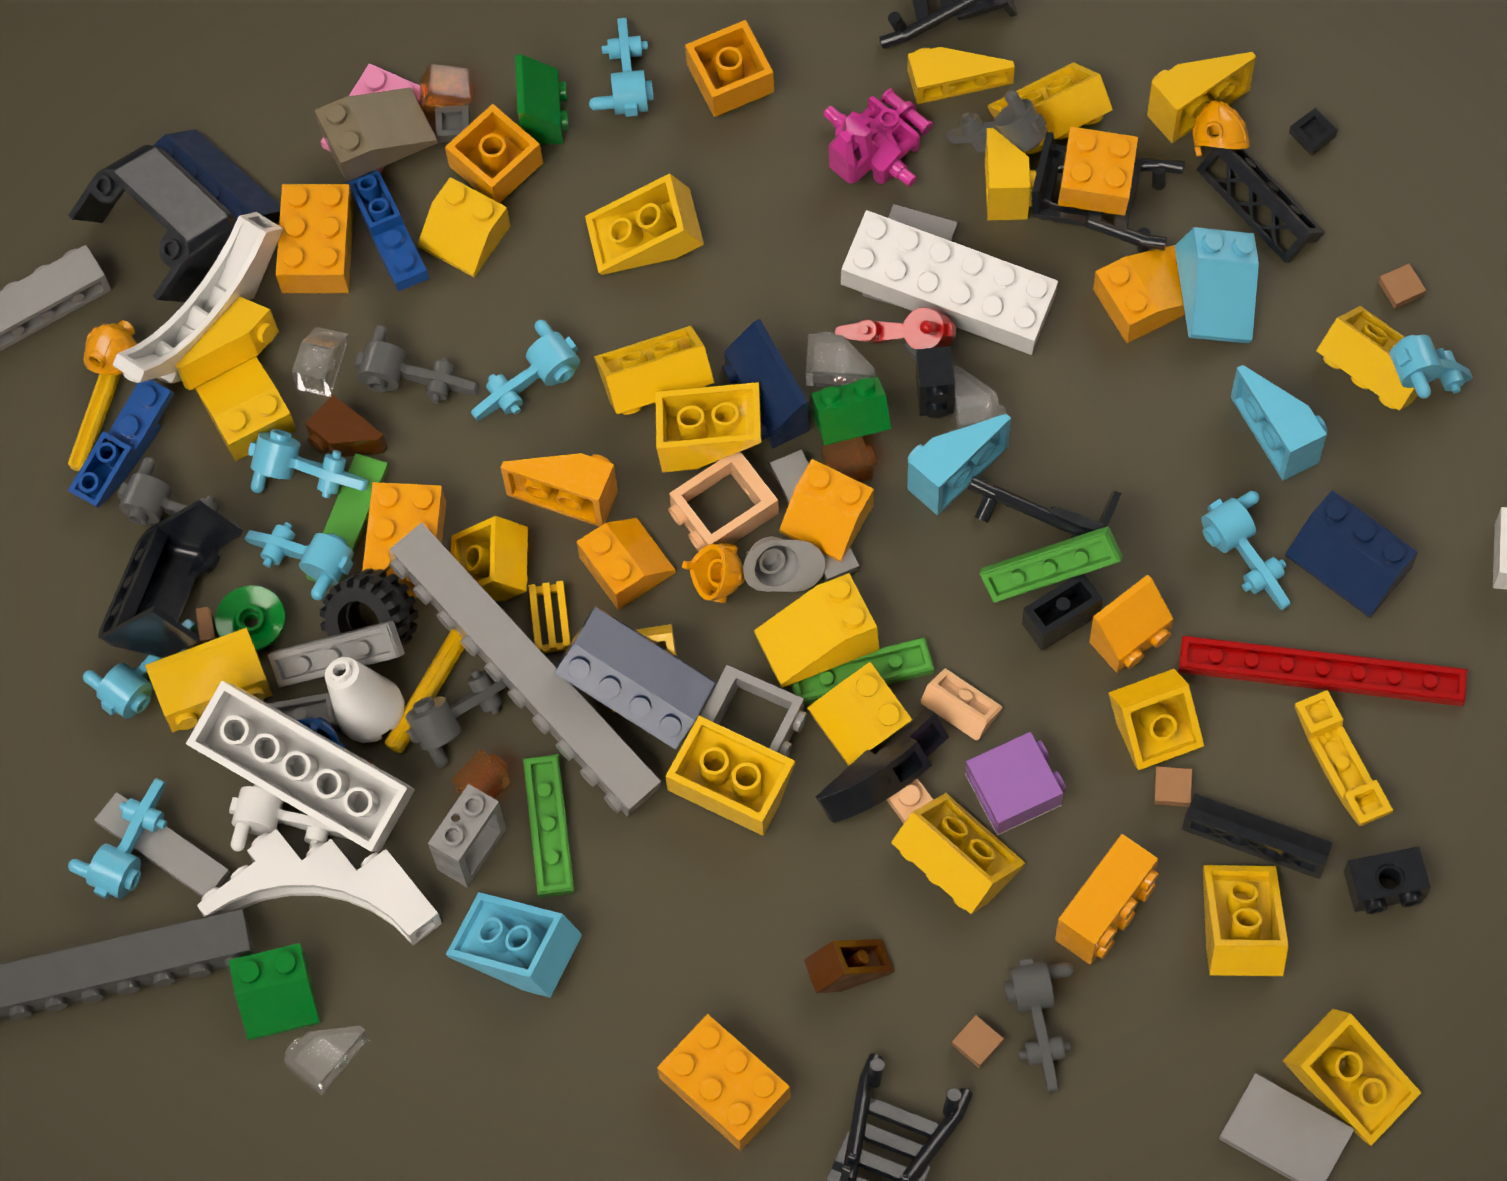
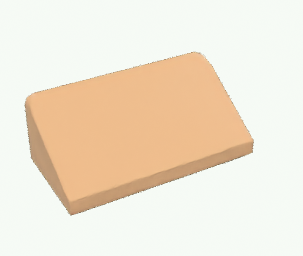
[921,668,1003,740]

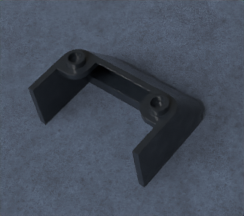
[68,145,236,302]
[98,500,243,658]

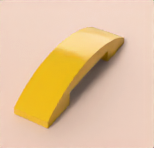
[1295,690,1393,826]

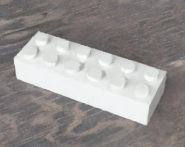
[841,210,1058,355]
[186,681,415,852]

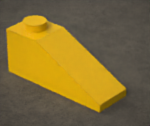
[907,47,1015,104]
[175,296,279,390]

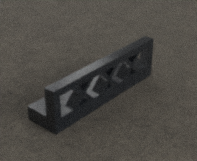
[1196,147,1325,263]
[1182,794,1332,879]

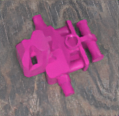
[823,88,933,187]

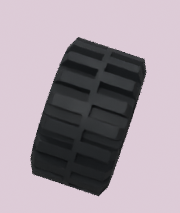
[320,568,419,664]

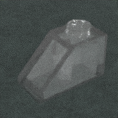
[292,327,350,396]
[806,331,875,387]
[953,366,1006,430]
[283,1025,370,1096]

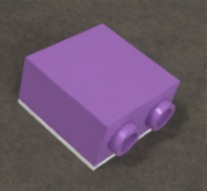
[965,732,1066,836]

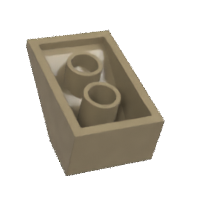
[315,87,438,182]

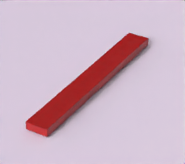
[1178,635,1467,707]

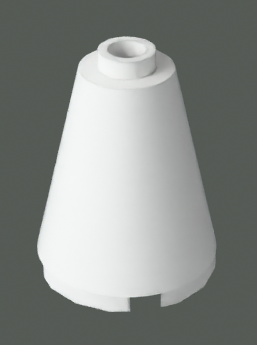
[325,657,405,743]

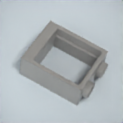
[701,665,808,757]
[428,784,507,888]

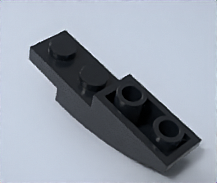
[815,708,949,823]

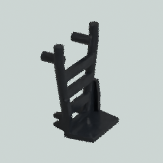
[879,0,1017,49]
[1032,132,1185,253]
[968,476,1122,538]
[826,1053,973,1181]

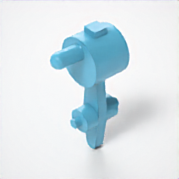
[589,18,654,117]
[471,320,580,421]
[1389,335,1473,398]
[248,429,369,498]
[1201,491,1291,610]
[244,522,354,600]
[83,619,197,719]
[68,778,167,900]

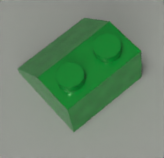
[515,54,569,145]
[809,377,891,446]
[228,943,320,1041]

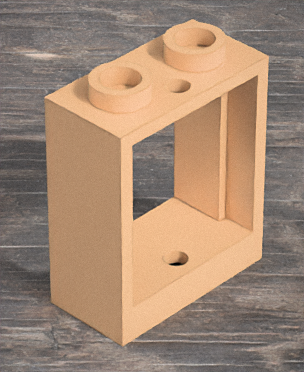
[668,452,779,551]

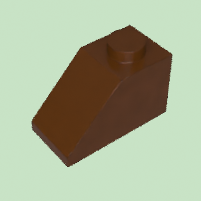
[305,395,388,457]
[804,939,894,993]

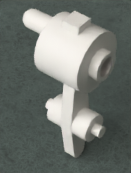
[229,784,349,851]

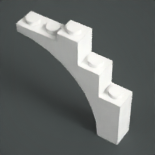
[113,212,283,384]
[197,829,442,946]

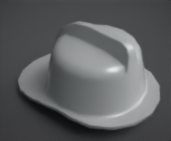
[743,536,825,592]

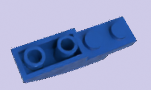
[347,170,430,292]
[68,380,175,508]

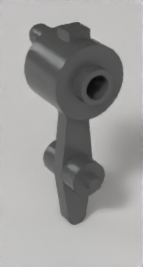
[946,90,1048,153]
[355,325,478,404]
[118,457,241,528]
[406,668,506,768]
[1004,958,1074,1093]

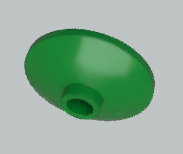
[215,585,285,651]

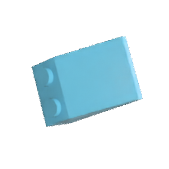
[1175,227,1259,343]
[1231,365,1328,481]
[907,414,1011,516]
[446,892,582,998]

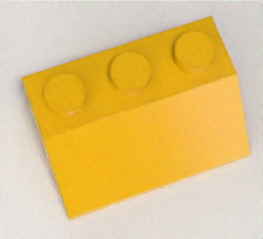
[987,62,1113,154]
[1316,306,1418,411]
[594,326,715,415]
[145,627,273,733]
[665,716,795,836]
[891,793,1026,914]

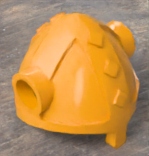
[1192,100,1250,157]
[83,320,137,375]
[682,543,745,603]

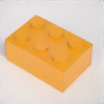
[276,184,355,293]
[362,482,446,597]
[1055,834,1159,965]
[657,1014,791,1151]

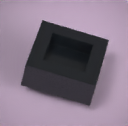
[1289,108,1338,156]

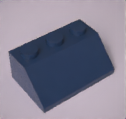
[722,319,809,449]
[1285,490,1418,618]

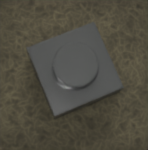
[435,105,470,143]

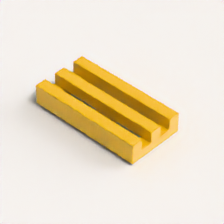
[528,581,571,653]

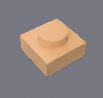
[886,778,933,823]

